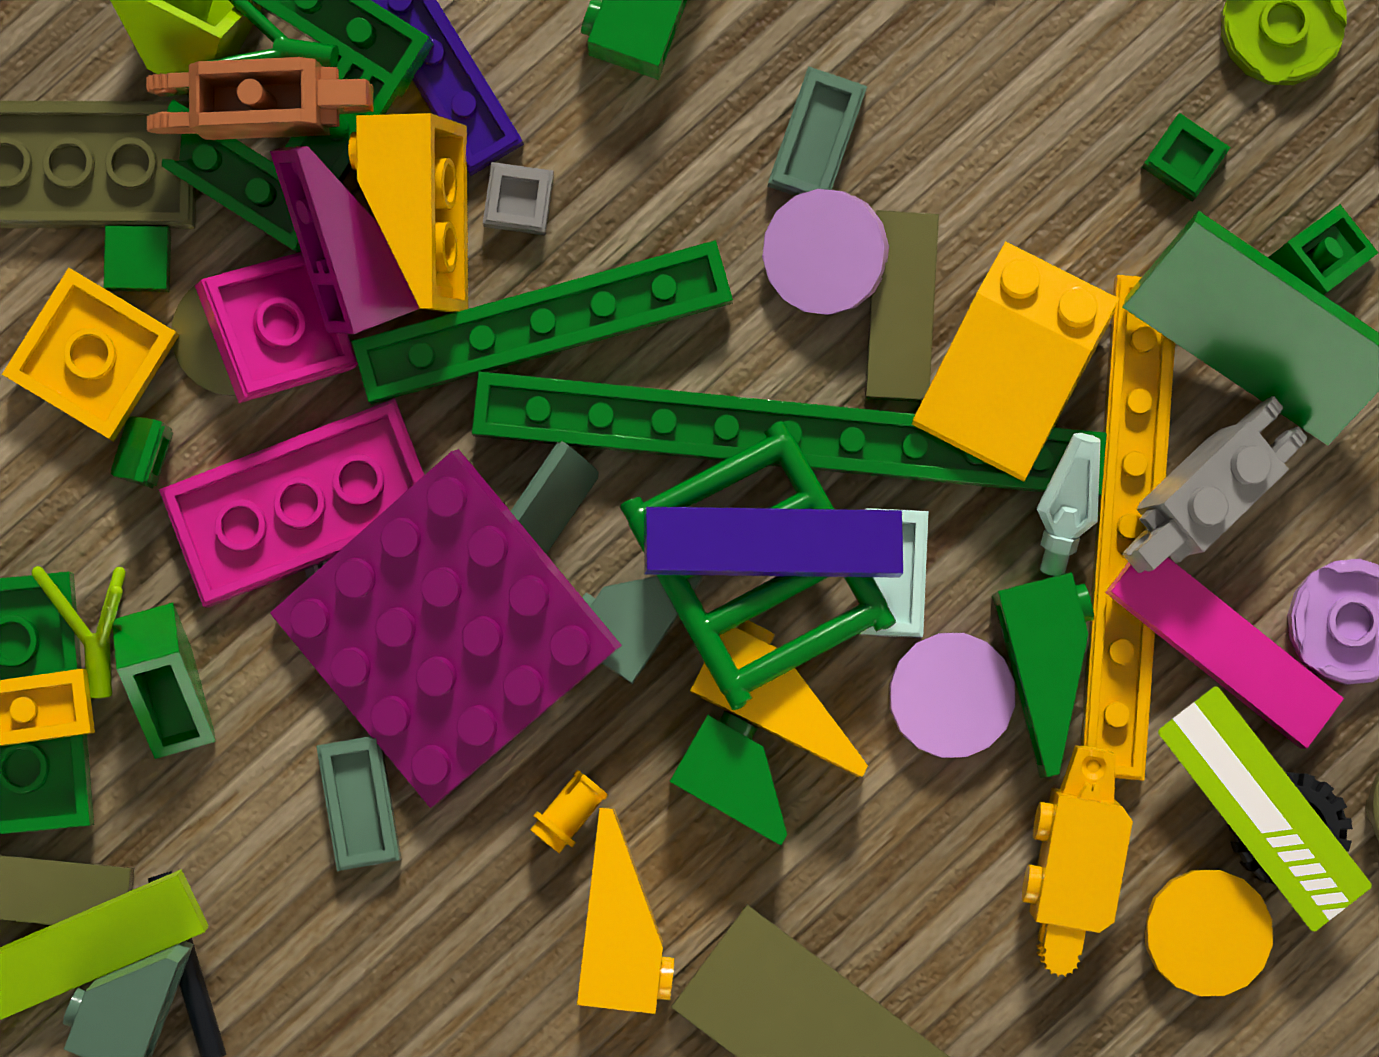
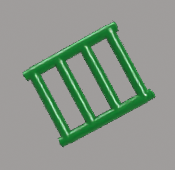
[620,421,896,710]

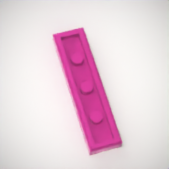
[1105,558,1344,749]

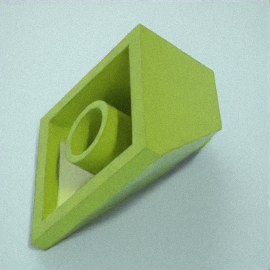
[110,0,262,74]

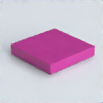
[195,252,358,403]

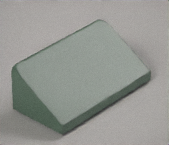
[511,441,599,554]

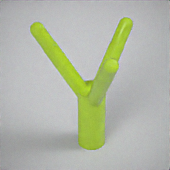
[31,566,126,698]

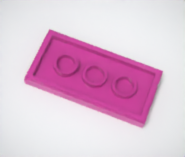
[159,399,425,608]

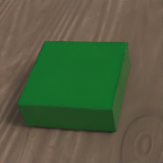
[1142,113,1231,202]
[103,226,171,292]

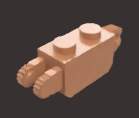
[146,57,374,140]

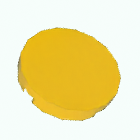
[1144,870,1273,996]

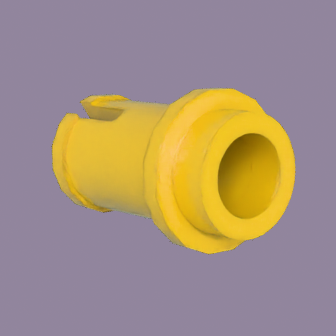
[530,770,609,854]

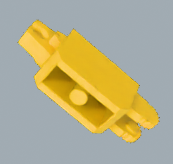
[1022,745,1133,977]

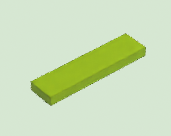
[0,869,209,1020]

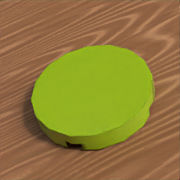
[1221,0,1347,85]

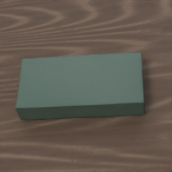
[767,66,867,196]
[316,736,402,871]

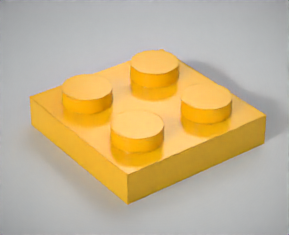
[2,267,179,442]

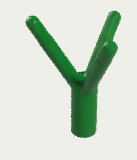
[208,0,339,67]

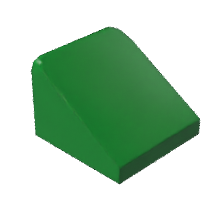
[111,416,173,489]

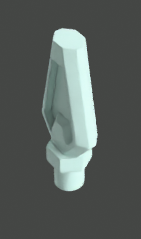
[1037,433,1101,576]

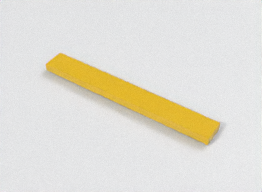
[1081,275,1175,781]

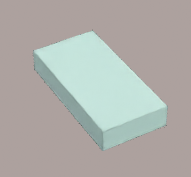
[859,508,929,638]

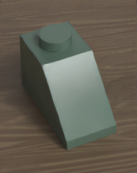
[582,575,703,685]
[63,941,194,1057]

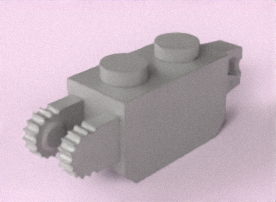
[1122,396,1307,573]

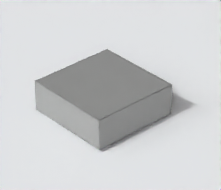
[483,162,554,235]

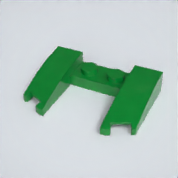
[162,0,434,253]

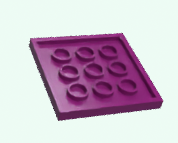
[270,449,622,808]

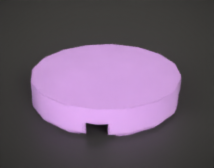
[762,189,889,315]
[1287,559,1379,685]
[889,633,1015,758]

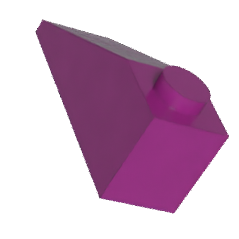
[270,146,419,334]

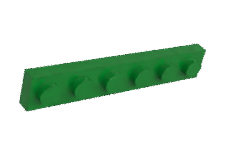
[352,240,733,405]

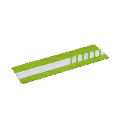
[1158,686,1372,932]

